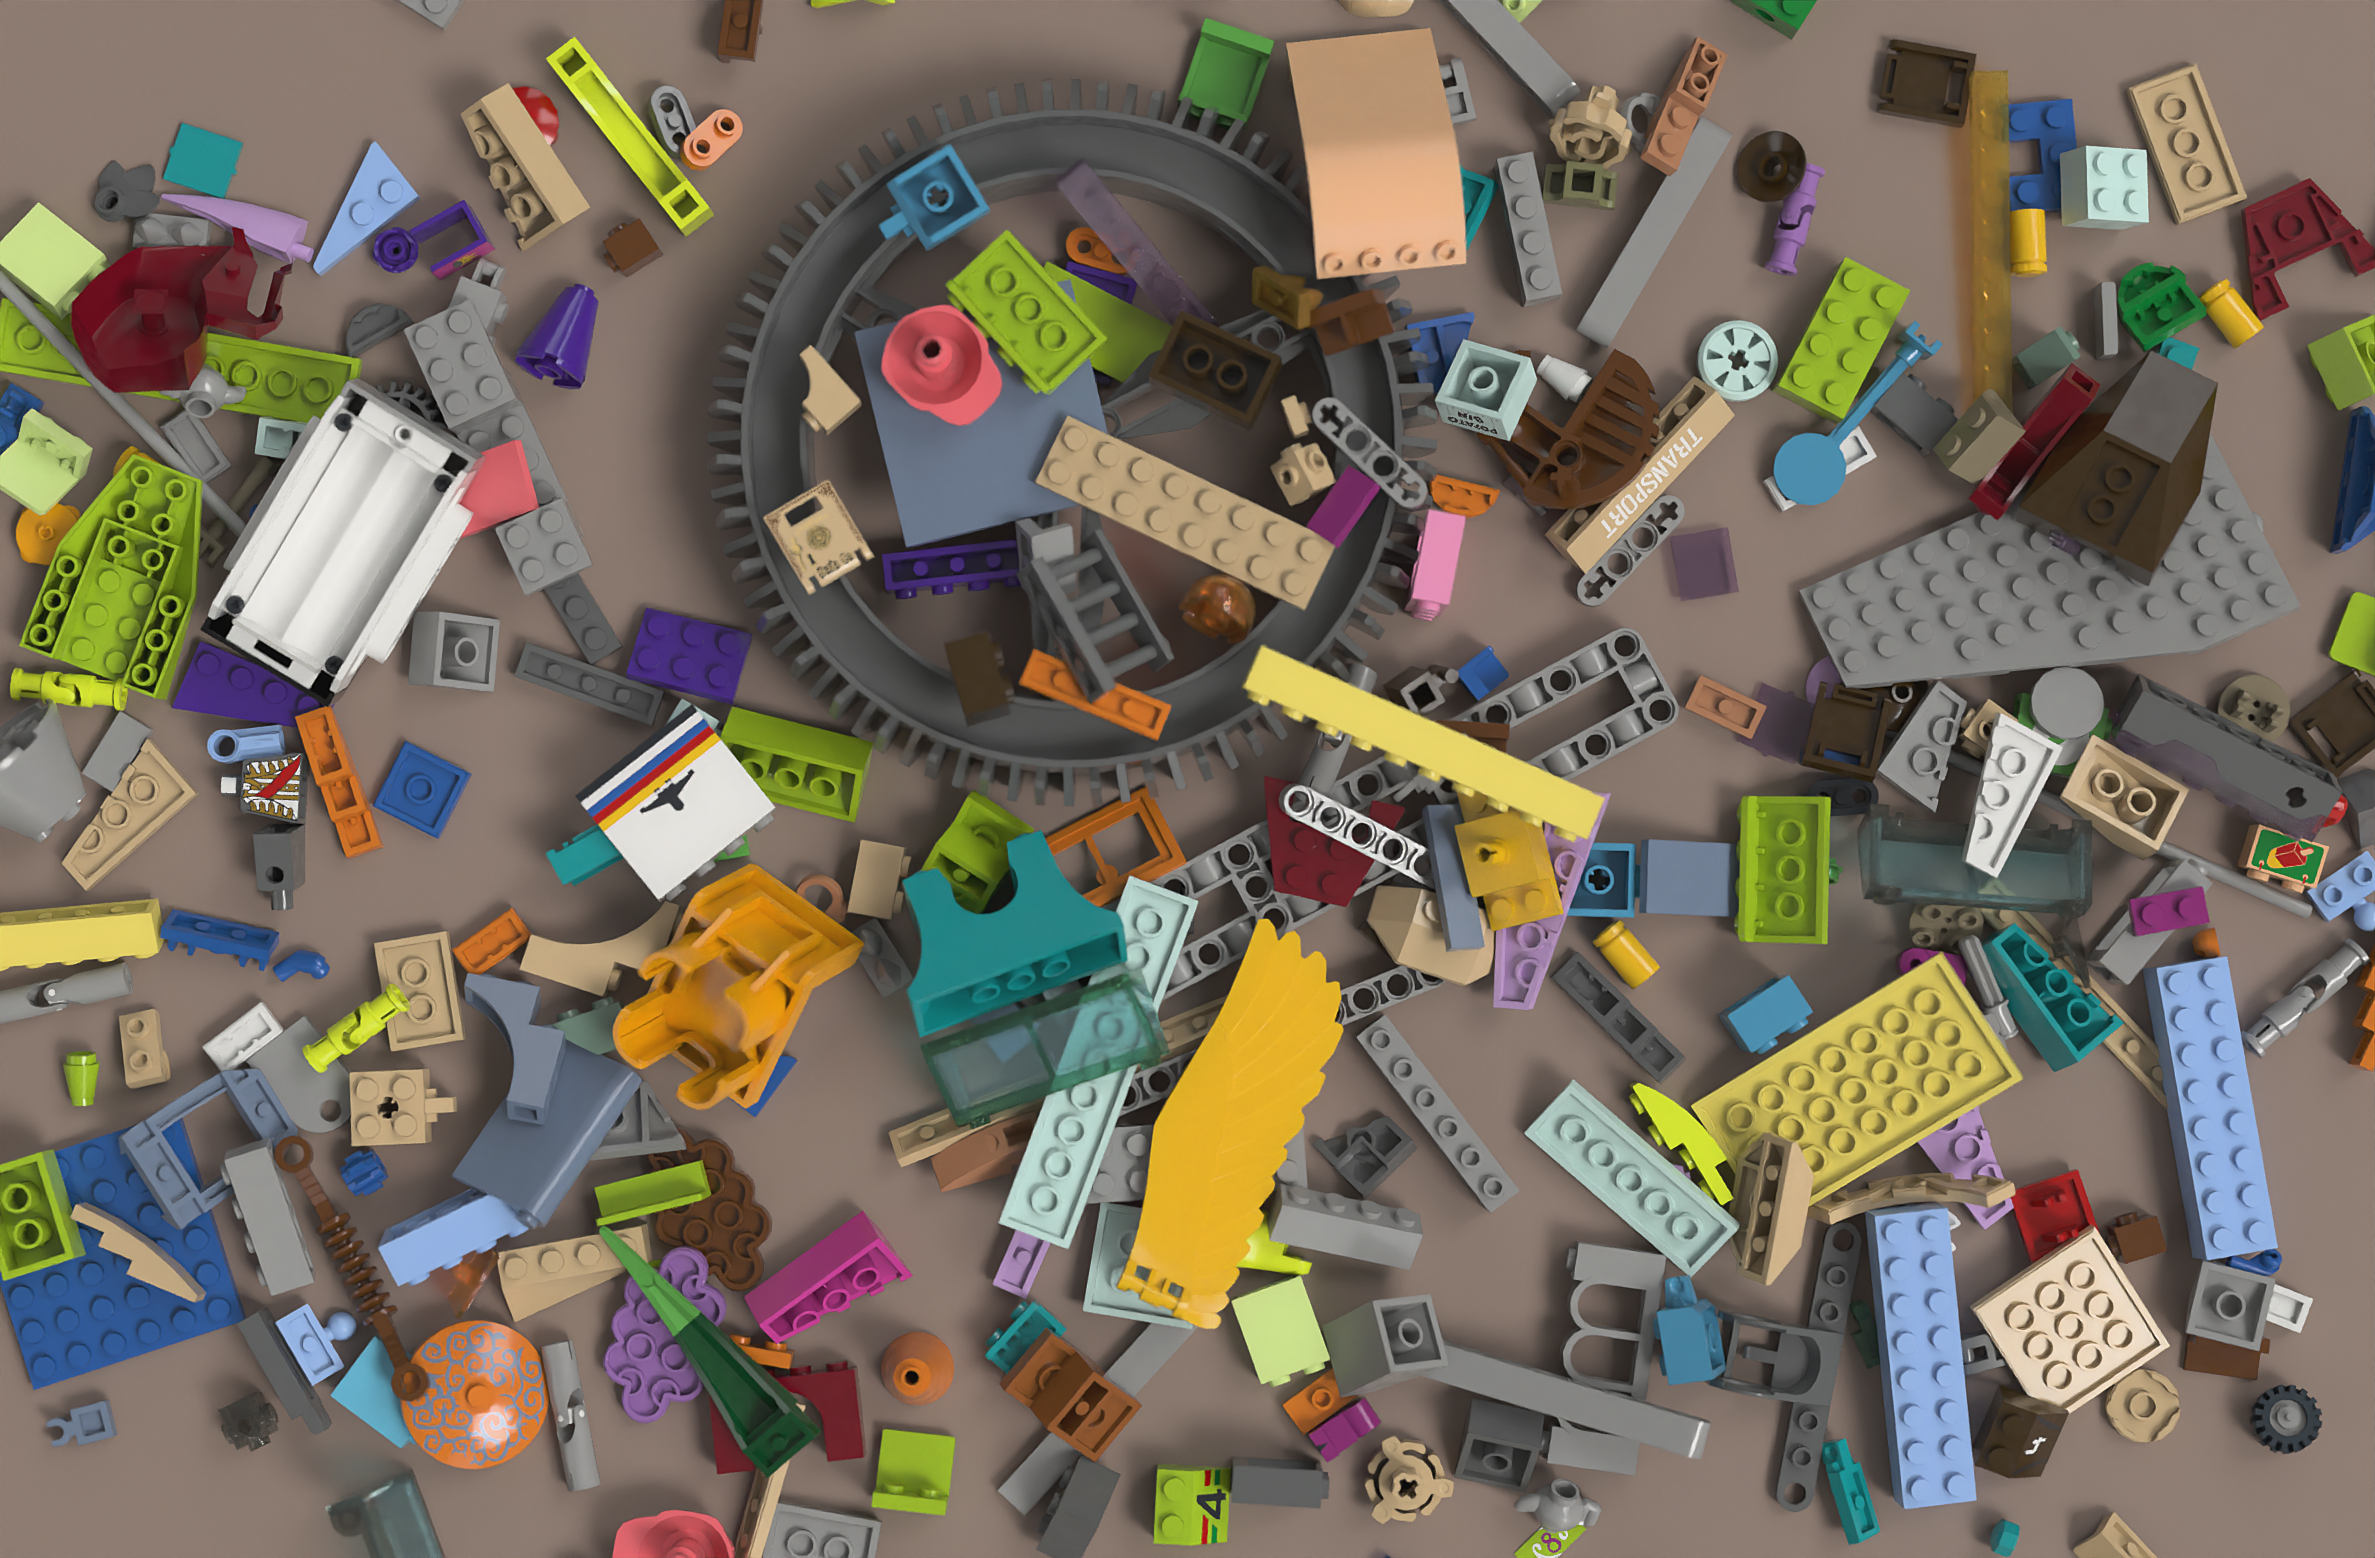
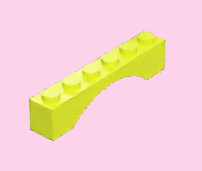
[546,36,714,237]

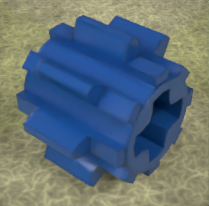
[339,1149,389,1196]

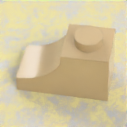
[800,345,861,435]

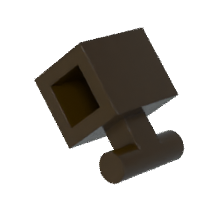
[1382,664,1459,717]

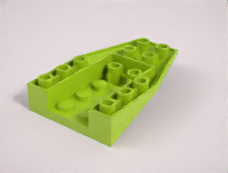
[19,454,203,700]

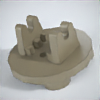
[2216,675,2291,742]
[1909,893,1983,955]

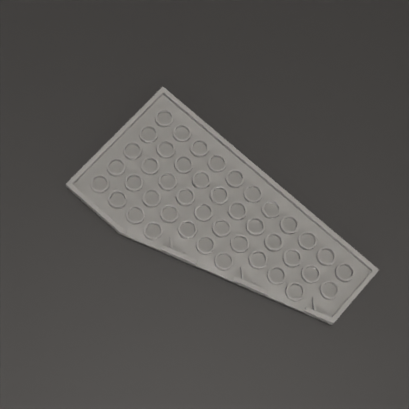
[1799,433,2301,689]

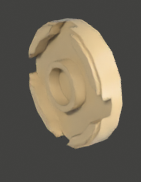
[2105,1368,2180,1443]

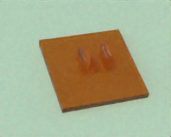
[447,1246,500,1320]

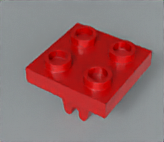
[2010,1169,2100,1263]

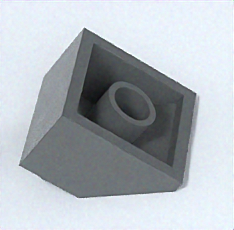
[1454,1398,1544,1493]

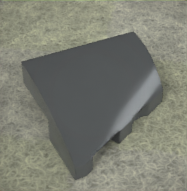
[1313,1116,1417,1199]

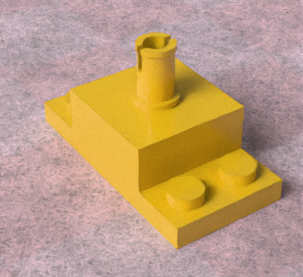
[1454,791,1564,932]

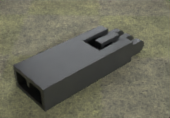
[237,1308,331,1434]

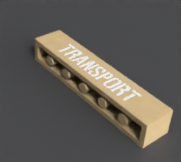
[1545,376,1735,574]

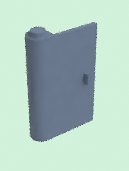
[451,1040,642,1230]

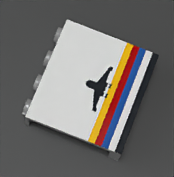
[575,704,776,902]

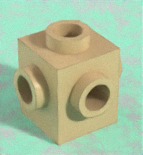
[1270,443,1337,506]
[1957,699,2019,758]

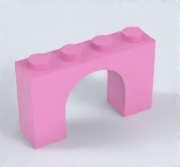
[1404,509,1466,621]

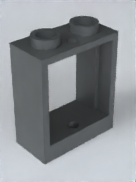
[1231,1456,1329,1509]

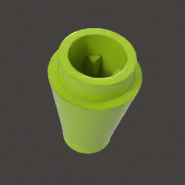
[62,1051,100,1106]

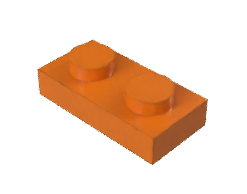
[729,1334,795,1369]

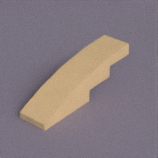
[70,1202,206,1302]

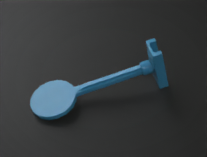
[1773,321,1943,506]

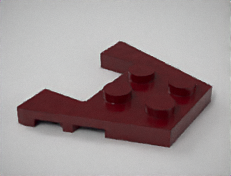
[2241,178,2375,321]
[1263,776,1405,907]

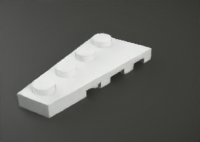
[1961,713,2063,878]

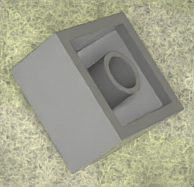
[408,612,500,692]

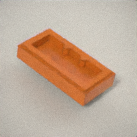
[452,908,532,975]
[1282,1367,1358,1435]

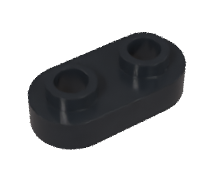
[1804,778,1879,817]

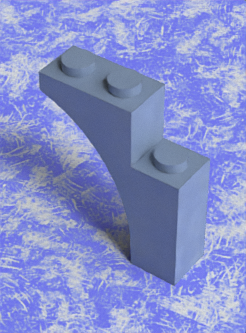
[464,973,566,1125]

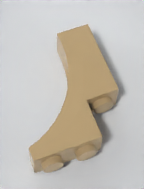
[520,901,684,997]

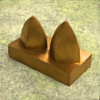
[1252,265,1323,329]

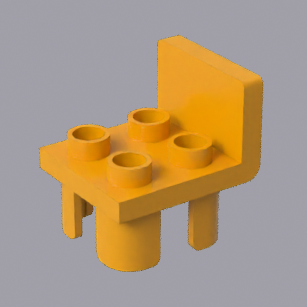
[613,863,864,1110]

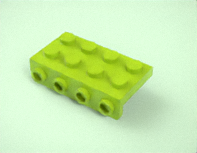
[945,229,1109,395]
[1734,796,1831,944]

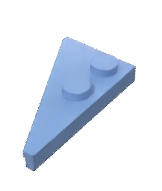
[313,141,421,276]

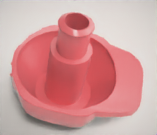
[882,305,1003,426]
[612,1510,735,1558]

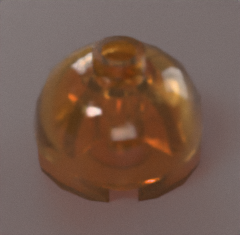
[1179,573,1256,643]

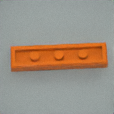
[1019,649,1171,741]

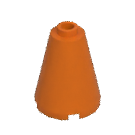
[881,1332,954,1406]

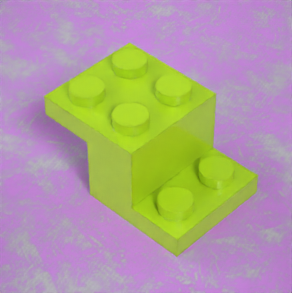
[921,789,1035,914]

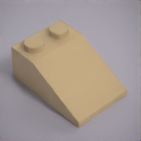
[2059,734,2189,861]

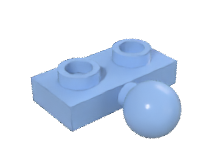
[2305,851,2375,931]
[274,1304,357,1387]

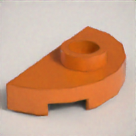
[1429,474,1501,519]

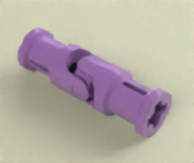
[1765,163,1825,276]

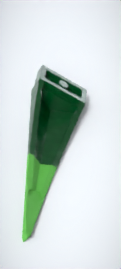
[599,1225,821,1478]

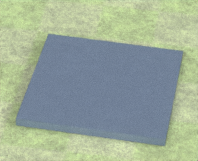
[854,279,1108,548]

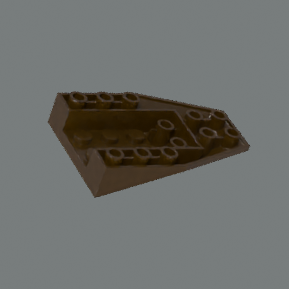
[2015,351,2218,587]

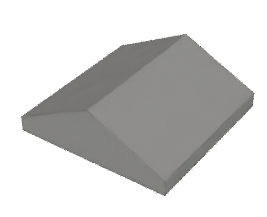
[2185,1261,2276,1351]

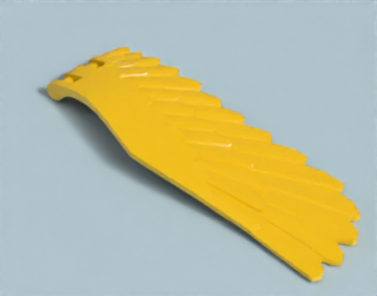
[1116,919,1344,1329]

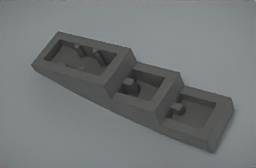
[1552,952,1686,1085]

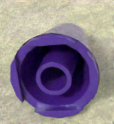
[515,284,599,390]

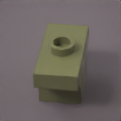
[1542,161,1618,211]

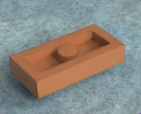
[1684,675,1767,740]

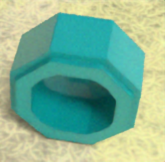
[1990,1518,2020,1557]

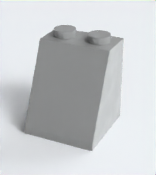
[1322,1294,1449,1397]

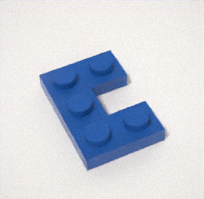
[1997,99,2077,213]

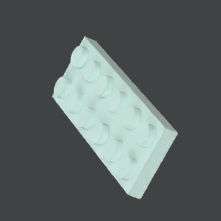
[1524,1079,1740,1277]

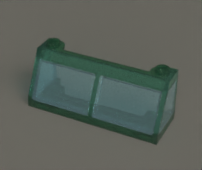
[920,969,1170,1130]

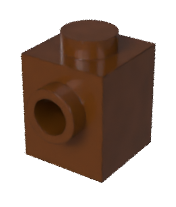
[603,218,663,278]
[2105,1212,2168,1264]

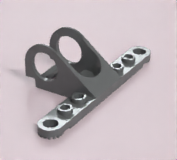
[1704,1221,1862,1512]

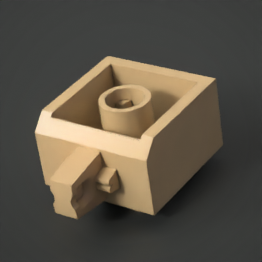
[349,1068,457,1146]

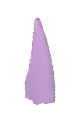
[161,194,314,264]

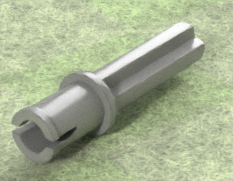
[1958,935,2019,1040]

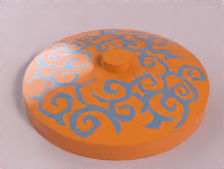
[400,1320,549,1469]

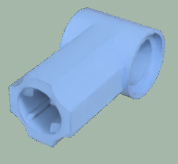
[207,725,285,764]

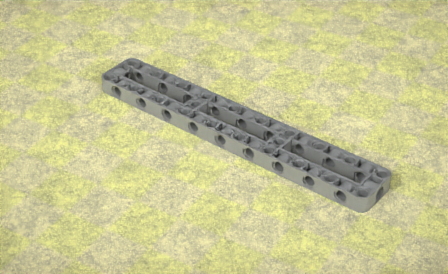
[1042,627,1679,1037]

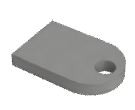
[246,1016,351,1133]

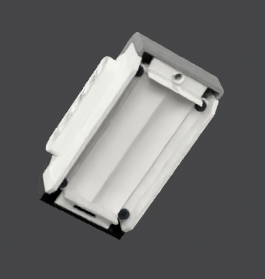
[200,378,486,707]

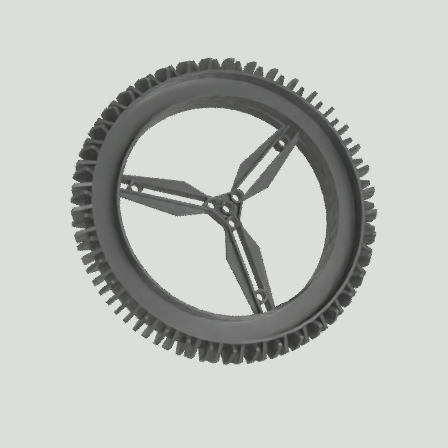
[707,79,1437,807]

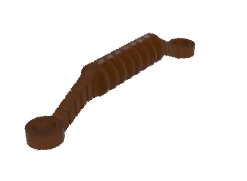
[274,1136,431,1402]

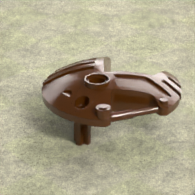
[1477,349,1660,509]

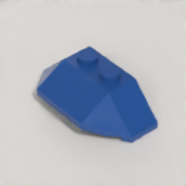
[2330,406,2375,554]

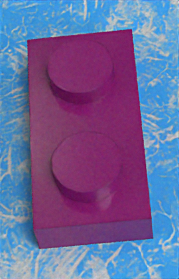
[2127,886,2210,936]

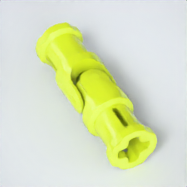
[10,668,128,711]
[302,983,411,1073]

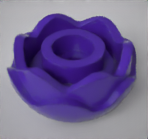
[373,227,419,273]

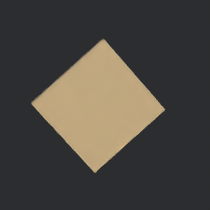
[1970,1225,2170,1414]

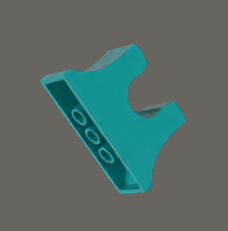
[902,830,1128,1038]

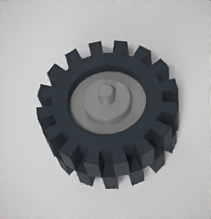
[2250,1385,2322,1454]

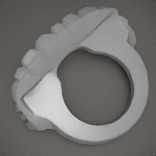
[1620,92,1661,152]

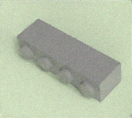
[1494,151,1562,308]
[220,1138,316,1296]
[1267,1184,1423,1270]

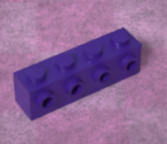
[882,539,1021,600]

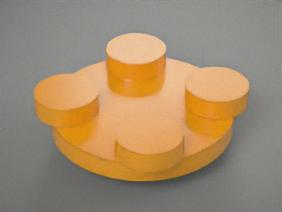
[16,503,81,566]

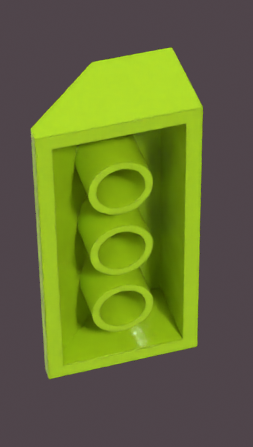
[720,706,874,823]

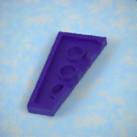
[172,641,337,728]

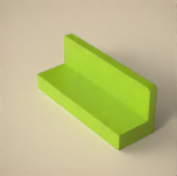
[594,1160,711,1227]

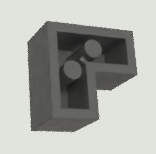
[1036,1455,1121,1558]

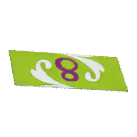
[1514,1524,1586,1558]

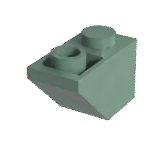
[2009,326,2081,390]
[551,997,625,1055]

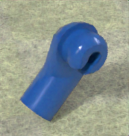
[273,950,330,982]
[2225,1249,2282,1277]

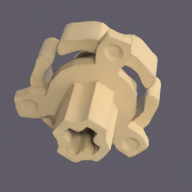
[1548,85,1633,170]
[1364,1435,1454,1524]

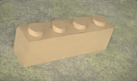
[461,83,590,252]
[496,1223,653,1322]

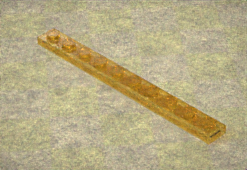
[1969,70,2013,414]

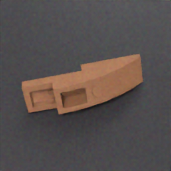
[1640,36,1727,176]
[931,1111,1038,1193]

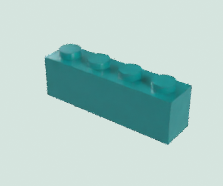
[1981,923,2124,1072]

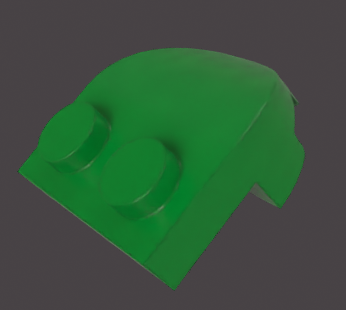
[2117,262,2206,352]

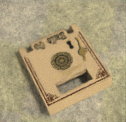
[763,480,873,595]

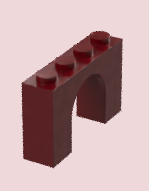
[708,1361,867,1475]

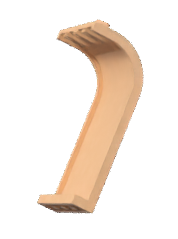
[1286,28,1466,279]

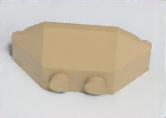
[1367,885,1496,986]
[1729,1132,1814,1286]

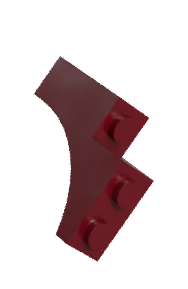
[1968,363,2101,521]

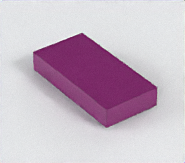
[1306,465,1380,548]

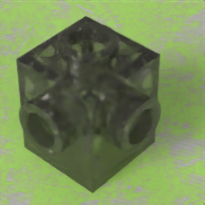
[219,1390,279,1451]

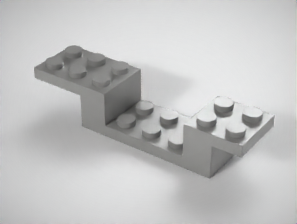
[403,299,594,596]

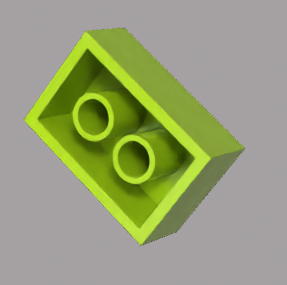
[0,1149,86,1281]

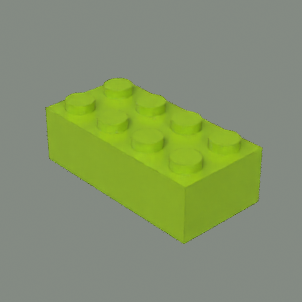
[1773,257,1911,425]

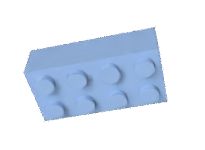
[378,1188,529,1286]

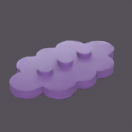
[603,1246,727,1423]

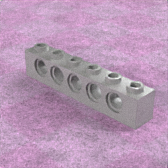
[1355,1014,1519,1213]

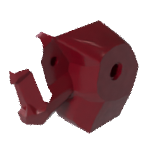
[71,227,293,393]

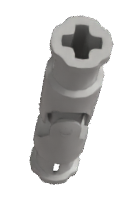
[2240,938,2371,1059]

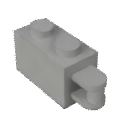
[448,258,509,347]

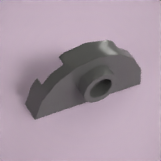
[345,303,415,358]

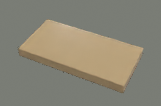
[2126,63,2247,225]

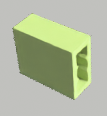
[0,202,110,320]
[1231,1275,1330,1387]

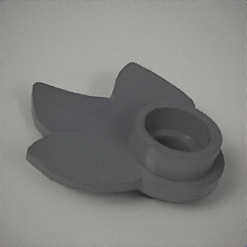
[95,161,160,222]

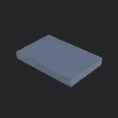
[1639,839,1740,917]

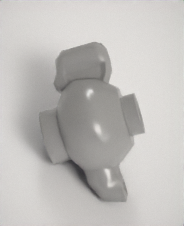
[158,364,247,418]
[1514,1479,1602,1533]

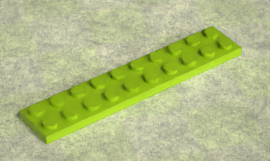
[0,298,363,423]

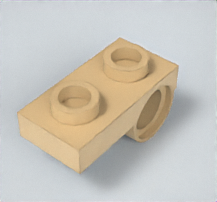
[119,1008,171,1089]

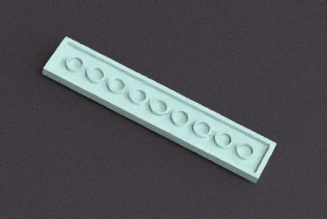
[999,876,1199,1249]

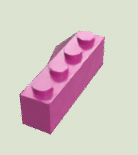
[744,1211,913,1344]

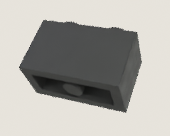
[1870,372,1959,457]

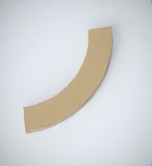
[1807,1173,2015,1225]

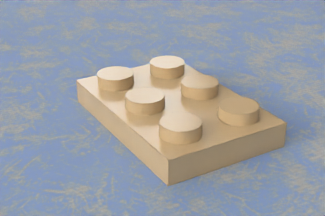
[374,931,466,1052]

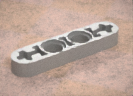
[1312,398,1428,510]
[1575,495,1685,607]

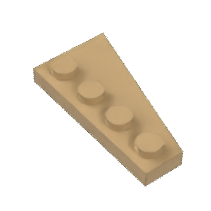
[62,739,199,891]

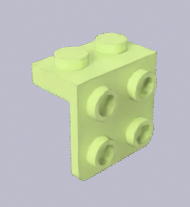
[0,408,93,515]

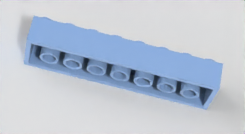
[2143,956,2278,1260]
[1865,1202,1977,1509]

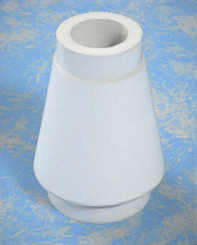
[1536,355,1593,403]

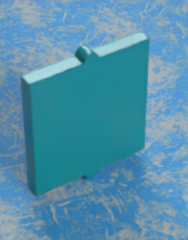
[163,123,243,199]

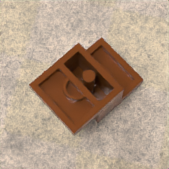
[999,1327,1142,1462]

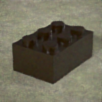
[1148,310,1282,432]

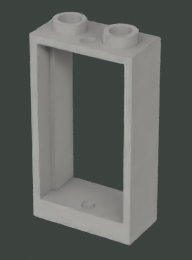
[2083,859,2213,985]

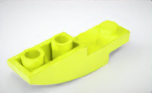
[1628,1082,1733,1206]

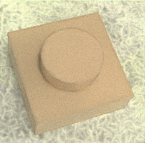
[1280,395,1312,440]

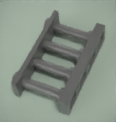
[1016,529,1174,704]

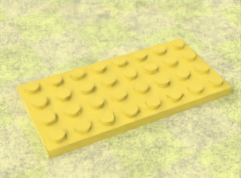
[1691,951,2023,1207]

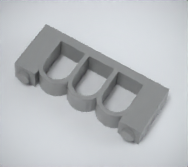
[1540,1240,1666,1476]

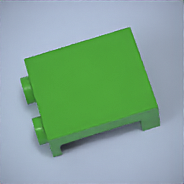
[1177,17,1274,130]

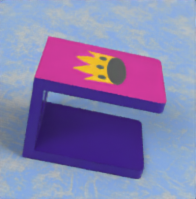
[409,200,495,280]

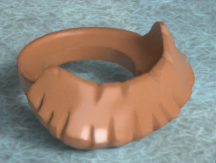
[794,874,849,924]

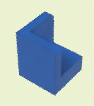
[1457,645,1509,703]

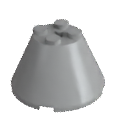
[0,698,87,843]

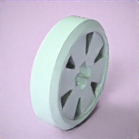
[1696,320,1778,402]

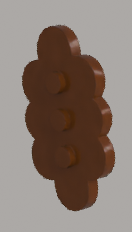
[647,1126,772,1291]

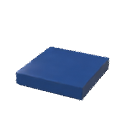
[372,741,472,839]

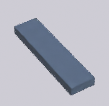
[1422,804,1485,952]

